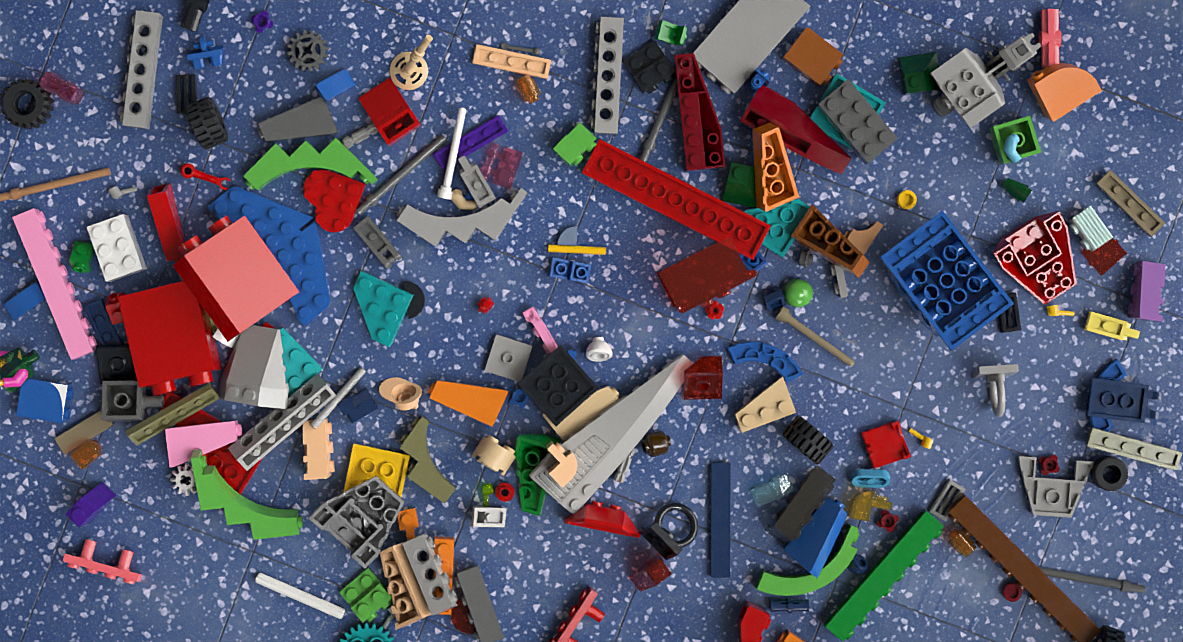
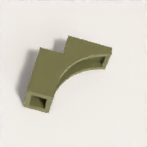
[400,416,457,504]

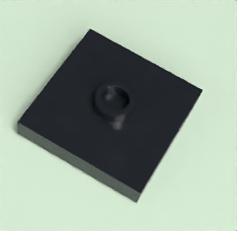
[96,344,137,384]

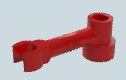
[180,163,231,190]

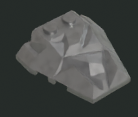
[308,475,404,568]

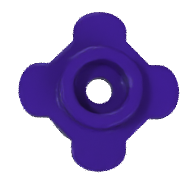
[251,11,273,33]

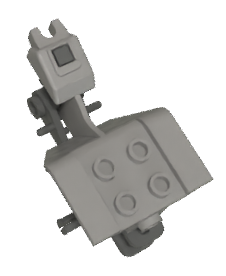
[931,33,1041,128]

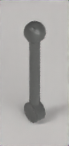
[501,43,540,55]

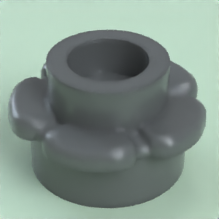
[799,249,814,268]

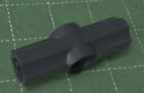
[180,0,210,32]

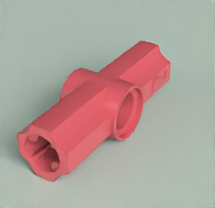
[1038,9,1061,68]

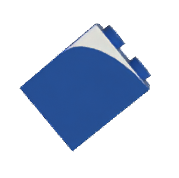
[16,378,74,423]

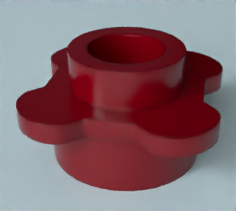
[1039,454,1060,475]
[876,510,899,532]

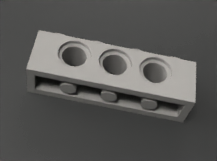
[402,534,457,615]

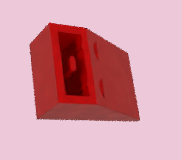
[358,78,422,146]
[738,600,771,642]

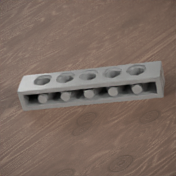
[120,10,163,130]
[591,17,624,135]
[228,373,336,471]

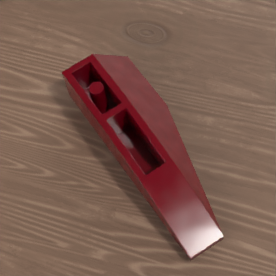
[675,53,725,172]
[740,84,851,174]

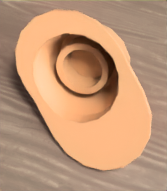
[379,377,422,411]

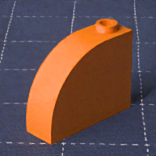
[1027,63,1102,122]

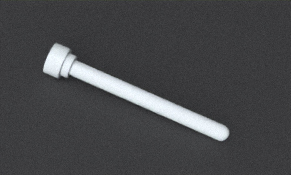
[437,107,466,200]

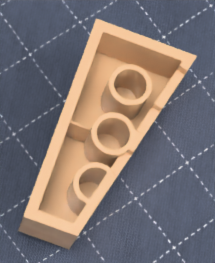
[380,541,431,630]

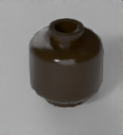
[641,430,671,457]

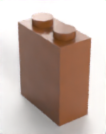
[782,27,844,87]

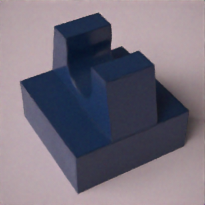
[762,285,786,312]

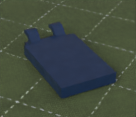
[1086,378,1162,423]

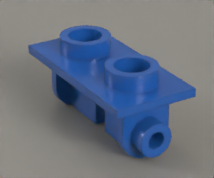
[749,68,771,92]

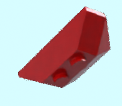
[564,500,640,538]

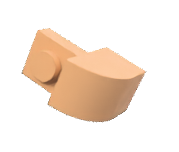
[546,441,577,488]

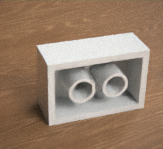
[87,214,147,282]

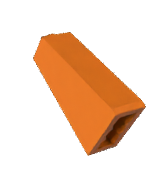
[428,380,509,427]

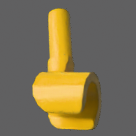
[1047,305,1075,316]
[909,428,933,449]

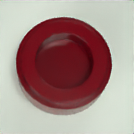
[1002,582,1022,602]

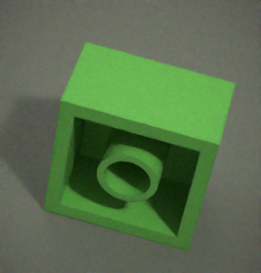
[989,116,1041,165]

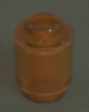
[515,74,541,104]
[948,529,976,557]

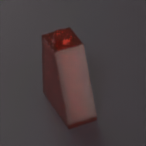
[628,553,672,592]

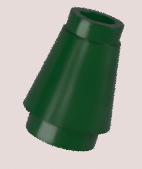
[1002,178,1032,203]

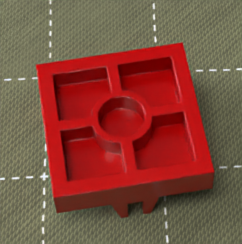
[860,420,911,469]

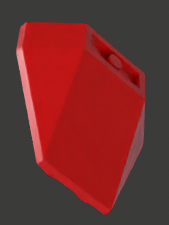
[993,211,1077,305]

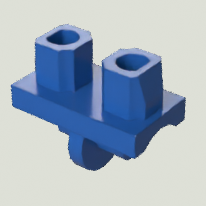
[187,36,224,69]

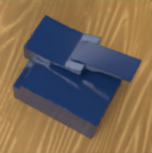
[337,388,378,423]

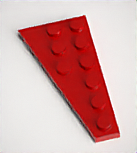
[159,392,264,495]

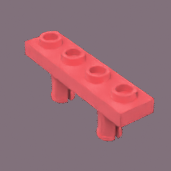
[63,539,142,585]

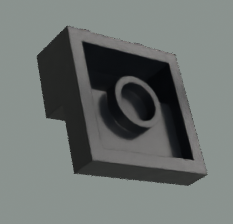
[623,41,676,94]

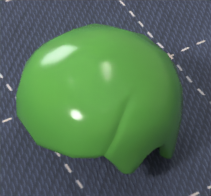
[782,278,813,307]

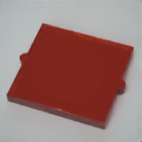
[1080,238,1127,276]

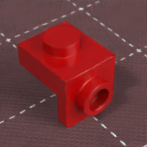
[105,292,126,325]

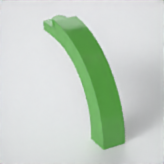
[755,524,859,596]

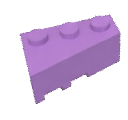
[1128,261,1165,322]

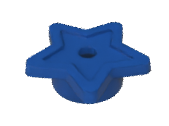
[509,387,531,409]

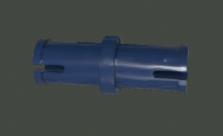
[770,598,809,613]

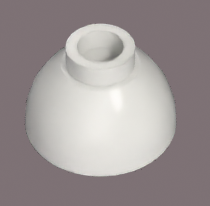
[586,337,612,362]

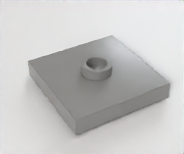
[485,334,533,382]

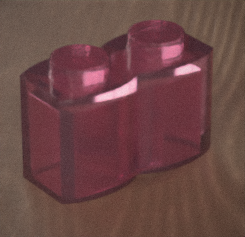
[39,72,85,105]

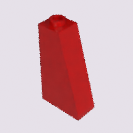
[147,183,185,262]

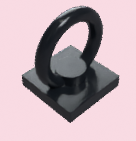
[640,503,698,560]

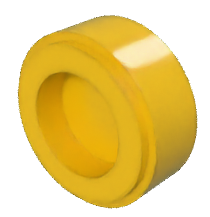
[897,190,917,210]

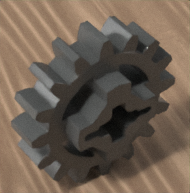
[287,30,329,72]

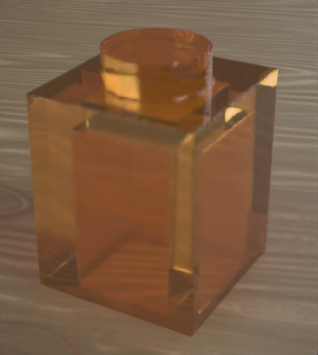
[70,439,104,470]

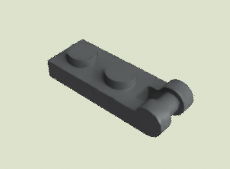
[354,216,403,269]

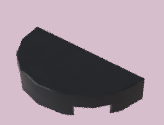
[403,281,425,319]

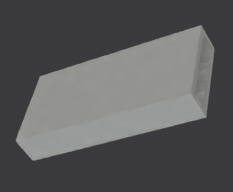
[694,0,811,95]

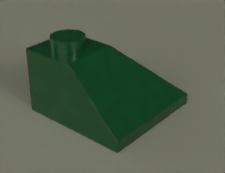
[898,52,941,96]
[722,162,758,208]

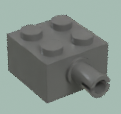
[101,381,164,422]

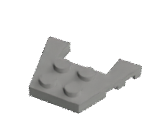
[1018,456,1094,518]

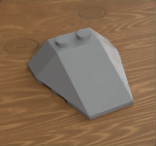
[218,325,289,409]

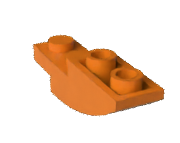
[433,536,454,615]

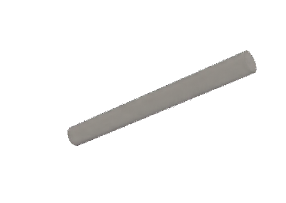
[310,367,366,429]

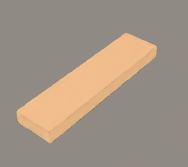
[472,44,551,79]

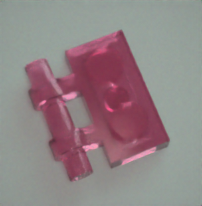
[481,142,523,190]

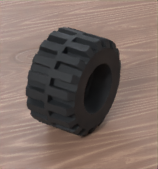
[0,79,54,129]
[186,97,228,150]
[782,416,834,464]

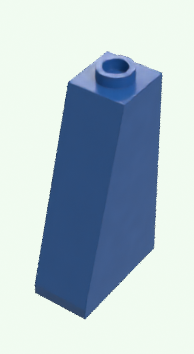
[784,497,848,578]

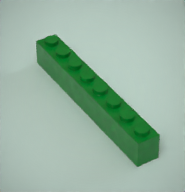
[823,509,944,642]

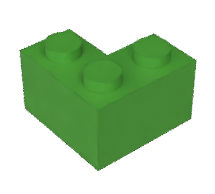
[553,122,597,167]

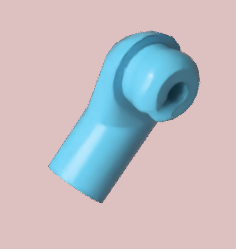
[1003,134,1021,164]

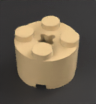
[471,435,516,476]

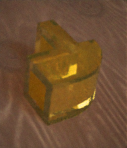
[848,490,892,522]

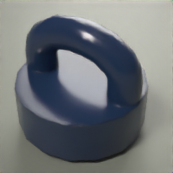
[847,554,868,574]

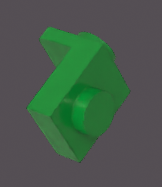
[654,20,687,45]
[69,241,95,273]

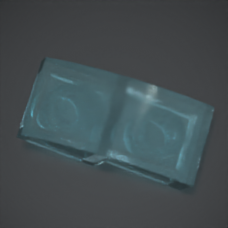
[749,473,795,507]

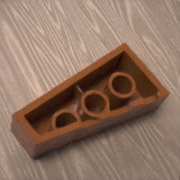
[791,204,870,278]

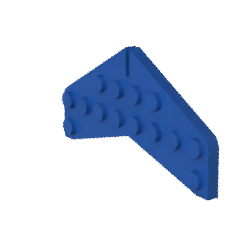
[208,187,331,326]

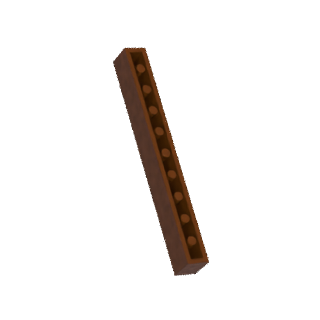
[947,493,1101,642]

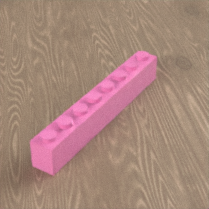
[12,208,97,360]

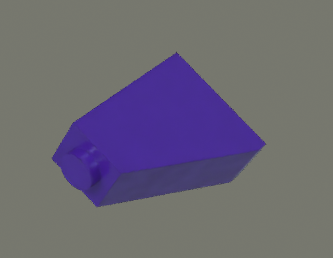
[65,482,116,528]

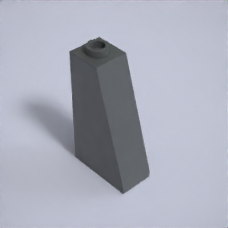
[257,97,339,143]

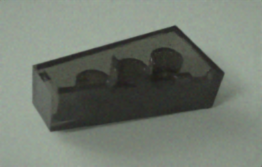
[765,465,836,544]

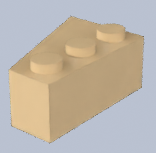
[734,376,796,432]

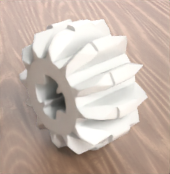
[170,463,197,496]

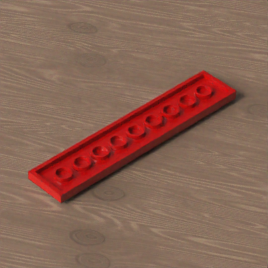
[582,139,771,260]

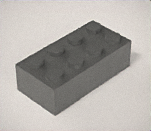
[816,79,898,165]

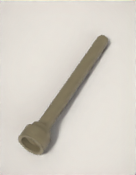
[775,306,854,366]

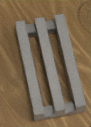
[929,479,966,522]

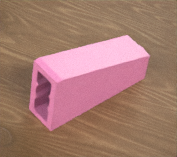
[165,420,242,467]

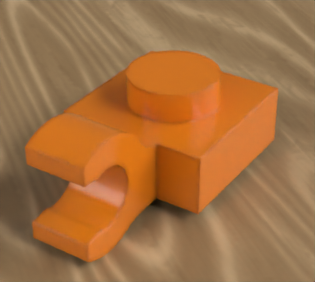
[397,508,419,541]

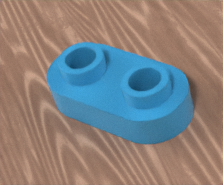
[851,469,890,488]

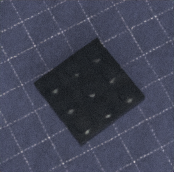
[517,345,599,426]

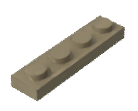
[1096,170,1165,237]

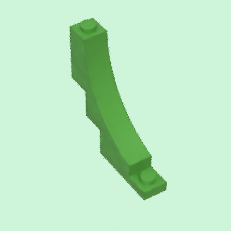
[244,138,379,191]
[191,449,303,540]

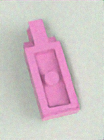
[523,307,558,354]

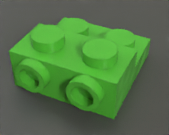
[339,567,392,622]

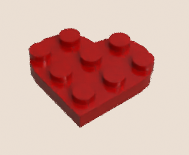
[304,170,366,233]

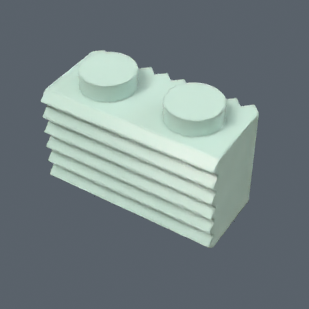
[1069,206,1113,252]

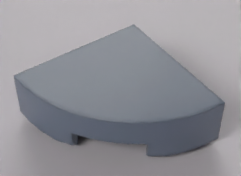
[557,226,577,246]

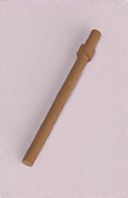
[0,167,111,202]

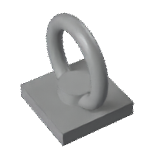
[973,364,1019,417]

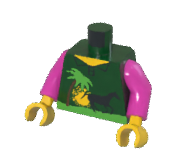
[0,347,40,394]

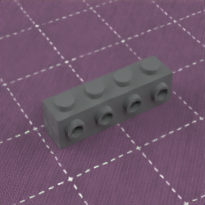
[454,564,504,642]

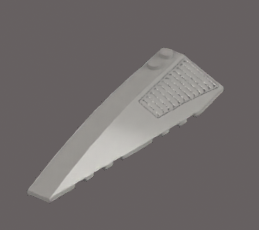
[529,353,695,514]

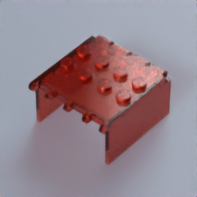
[657,237,757,313]

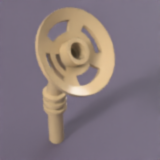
[390,35,433,90]

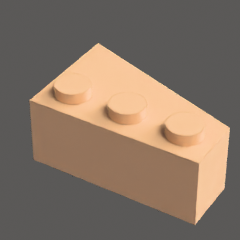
[303,418,335,480]

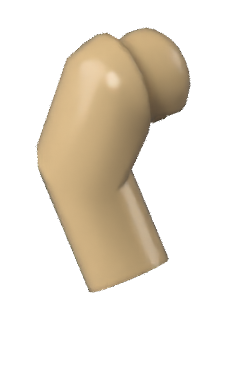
[452,189,476,210]

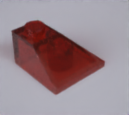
[684,356,723,400]

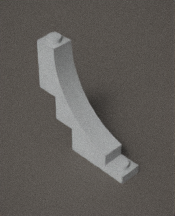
[397,188,528,247]

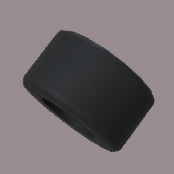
[1090,456,1128,491]

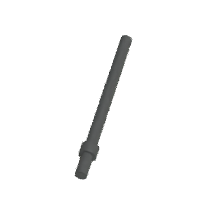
[640,74,677,162]
[356,135,447,215]
[1039,567,1145,593]

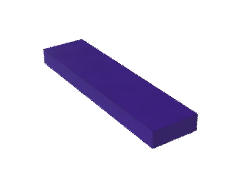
[433,115,508,170]

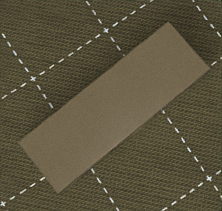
[54,410,115,455]

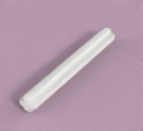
[255,573,345,619]

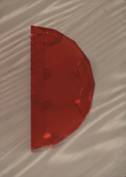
[451,598,476,634]

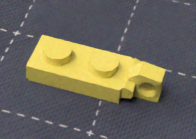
[1084,311,1140,341]

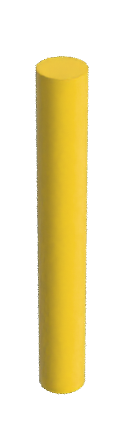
[548,244,606,255]

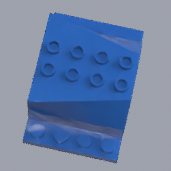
[880,211,1014,351]

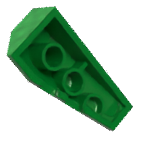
[514,434,561,516]

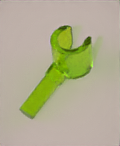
[482,483,494,507]

